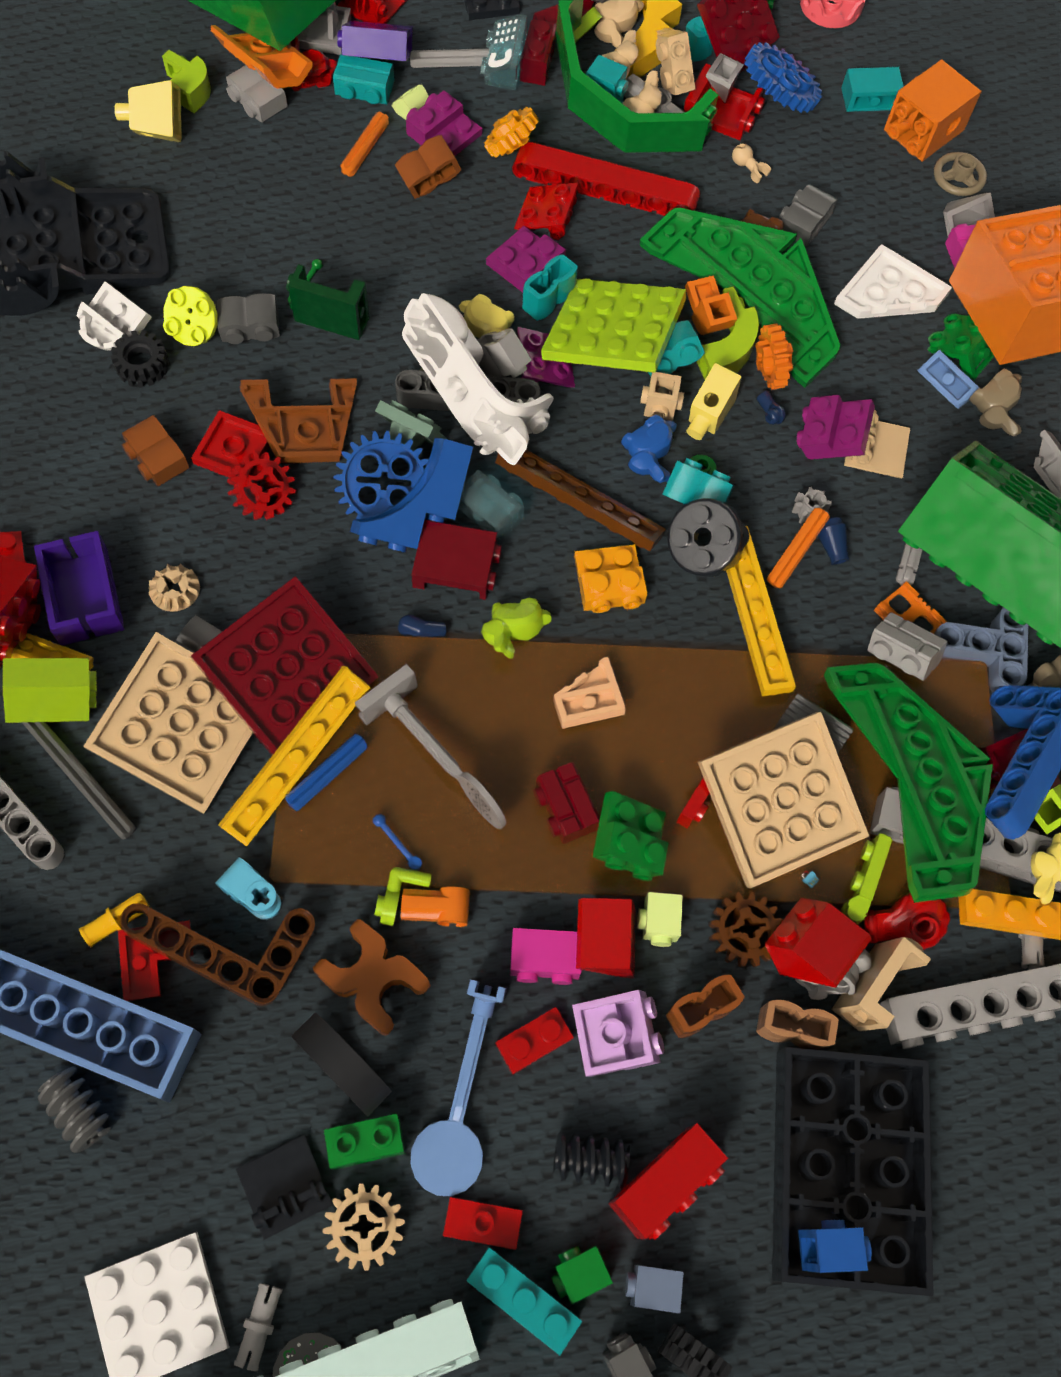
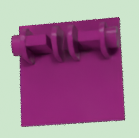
[517,327,575,388]

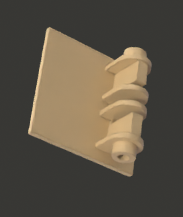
[844,410,910,479]

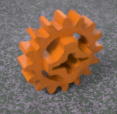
[755,323,793,390]

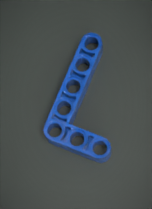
[985,685,1061,839]

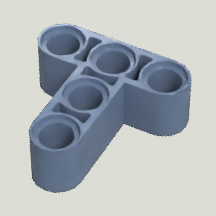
[934,607,1028,693]

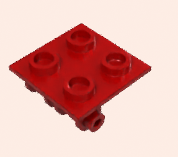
[337,0,407,24]
[514,183,579,240]

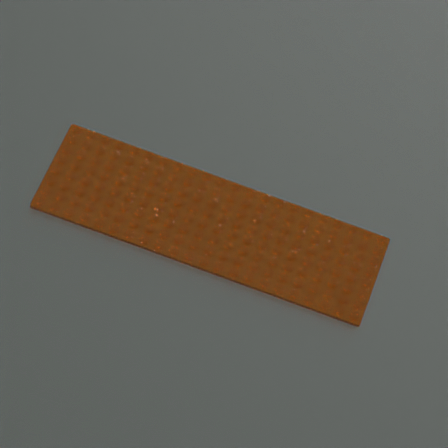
[270,634,1010,908]

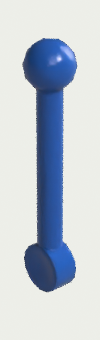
[373,814,422,871]

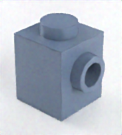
[625,1265,684,1313]

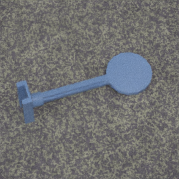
[410,979,507,1196]

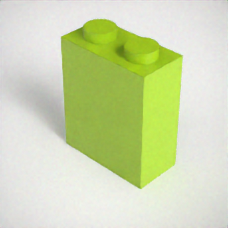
[2,658,96,723]

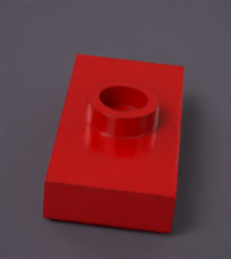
[443,1197,523,1250]

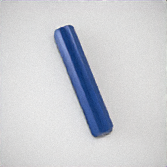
[285,734,368,811]

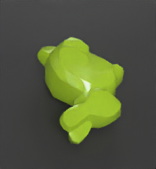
[481,598,552,659]

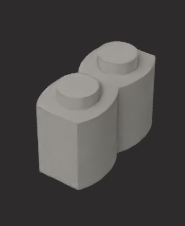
[226,65,288,122]
[477,328,531,378]

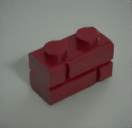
[520,19,557,86]
[533,762,600,844]

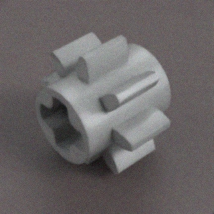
[792,487,832,524]

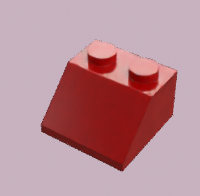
[765,898,872,988]

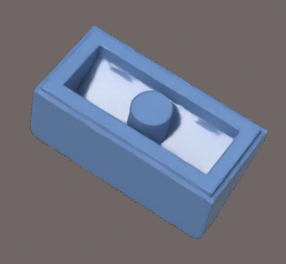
[917,350,979,409]

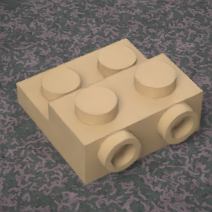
[656,28,695,95]

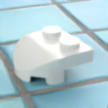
[77,282,152,350]

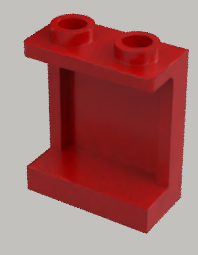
[683,63,765,141]

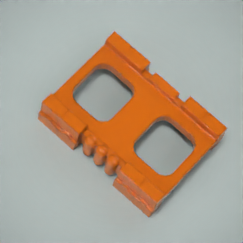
[874,581,947,634]

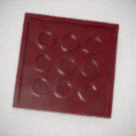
[190,576,379,755]

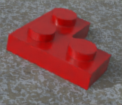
[118,920,194,1002]

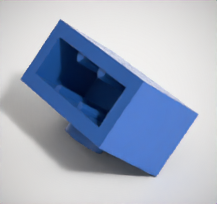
[798,1220,872,1273]

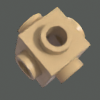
[640,372,684,421]

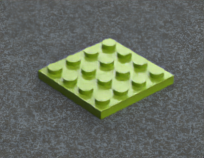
[541,279,686,373]

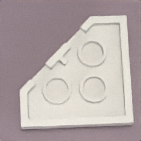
[834,244,952,319]

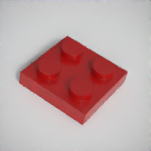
[191,410,270,478]

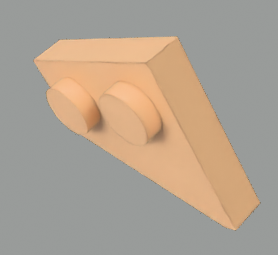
[554,657,626,729]

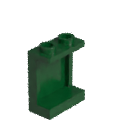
[286,264,369,340]

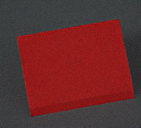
[576,898,636,978]

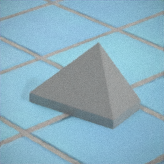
[706,53,744,103]
[943,193,995,236]

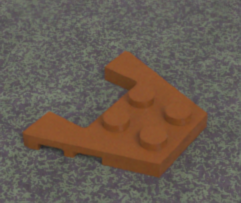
[240,378,357,463]

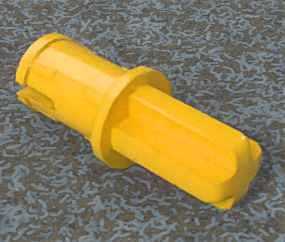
[79,893,149,948]

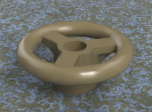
[934,152,987,196]

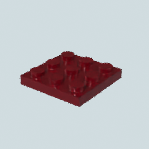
[697,0,780,73]

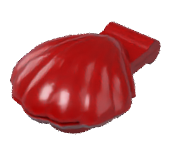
[864,893,950,950]

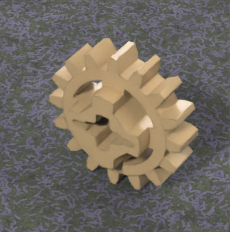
[323,1183,405,1271]

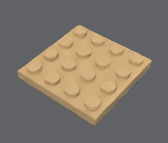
[84,632,253,814]
[697,712,869,888]

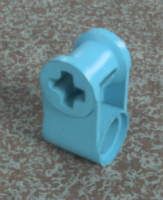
[215,857,281,920]

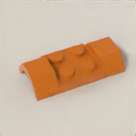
[211,25,312,89]

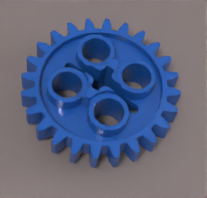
[744,42,822,113]
[334,430,429,519]

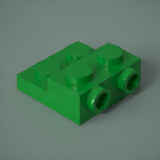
[593,791,669,881]

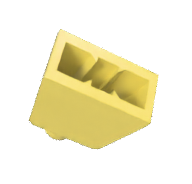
[115,81,182,142]
[686,363,742,440]

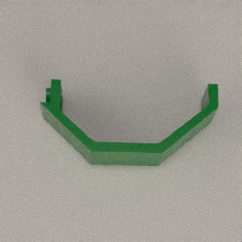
[556,0,719,153]

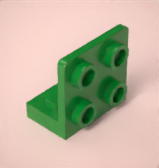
[927,314,994,381]

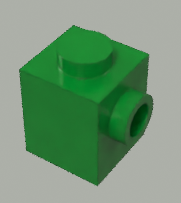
[551,1246,613,1304]

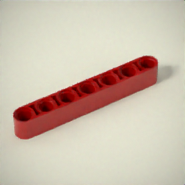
[512,142,700,216]

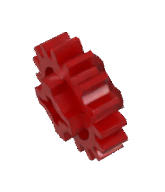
[227,452,296,520]

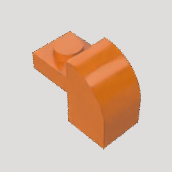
[685,275,737,335]

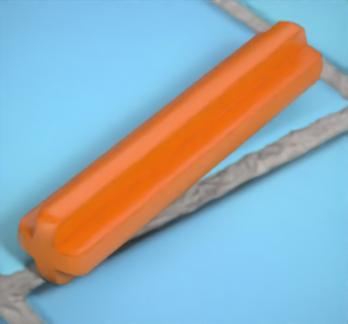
[340,111,389,177]
[767,508,830,588]

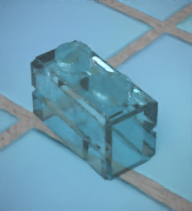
[458,470,524,542]

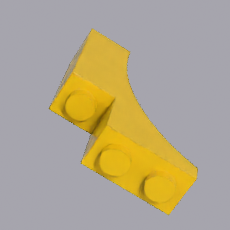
[615,0,682,79]

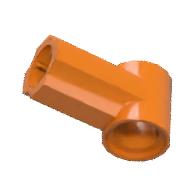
[401,887,470,927]

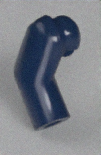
[756,391,786,425]
[398,614,446,638]

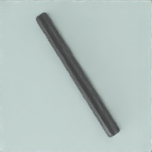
[22,722,136,840]

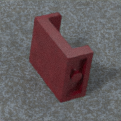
[411,520,502,600]

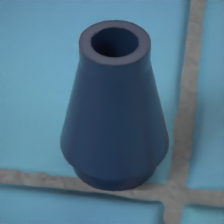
[818,517,849,565]

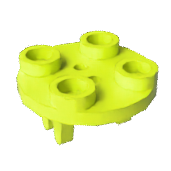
[163,286,218,346]

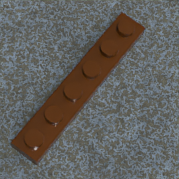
[495,450,666,551]

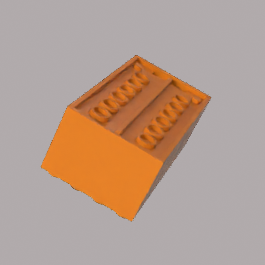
[949,205,1061,365]

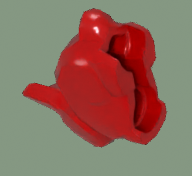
[290,37,337,91]

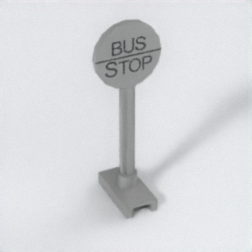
[355,664,507,830]

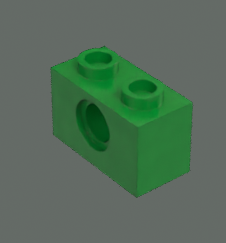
[324,1114,405,1170]

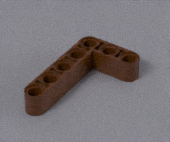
[120,903,315,1006]

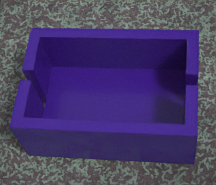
[34,531,125,646]

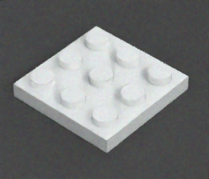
[84,1232,230,1377]

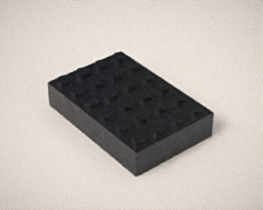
[772,1047,934,1296]

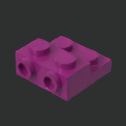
[406,90,482,156]
[486,226,566,293]
[797,395,875,459]

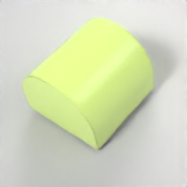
[391,84,429,120]

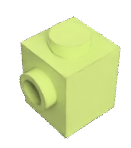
[637,892,682,947]

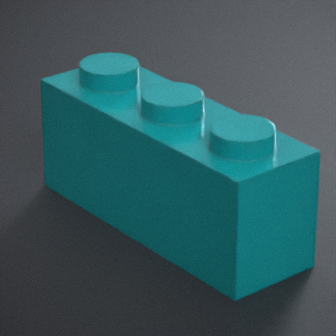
[466,1247,582,1356]

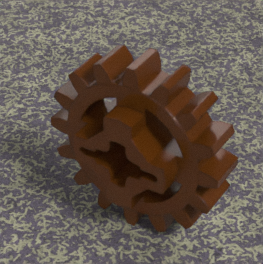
[708,892,783,968]

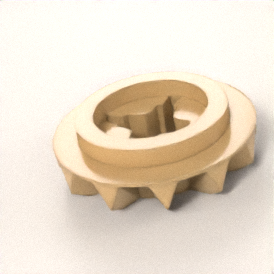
[148,564,200,612]

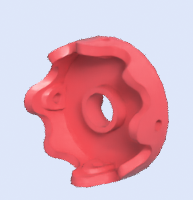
[800,0,865,29]

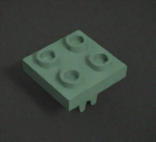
[375,400,447,451]

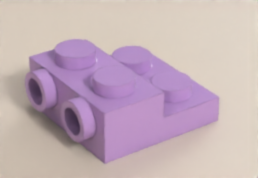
[572,990,664,1077]

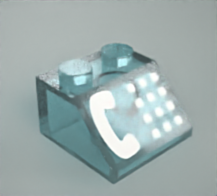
[481,14,527,91]

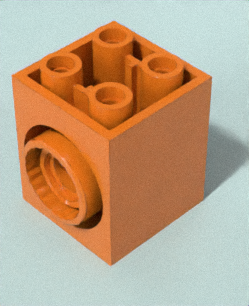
[884,59,982,162]

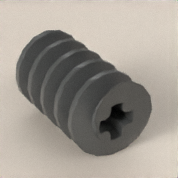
[38,1066,111,1153]

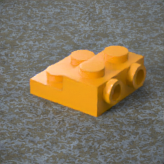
[574,544,647,613]

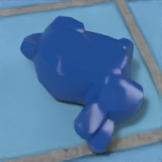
[621,414,677,483]

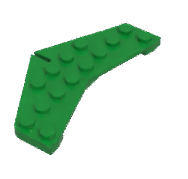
[640,208,840,388]
[824,663,993,903]

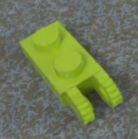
[841,833,892,925]

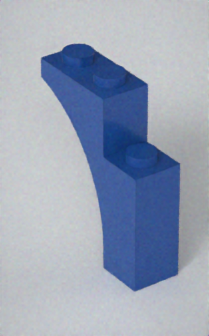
[350,438,473,553]

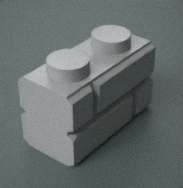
[867,612,948,681]

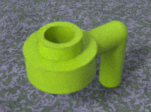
[374,867,432,926]

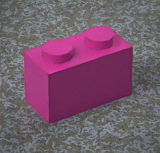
[510,928,581,985]

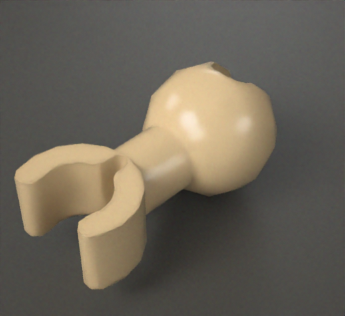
[732,144,771,183]

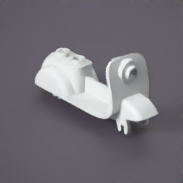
[402,293,554,465]

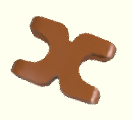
[312,919,431,1036]

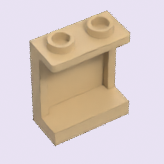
[832,937,931,1031]

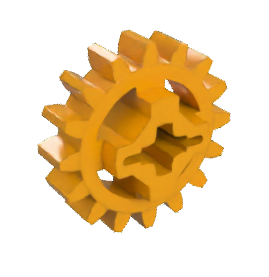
[484,107,539,158]

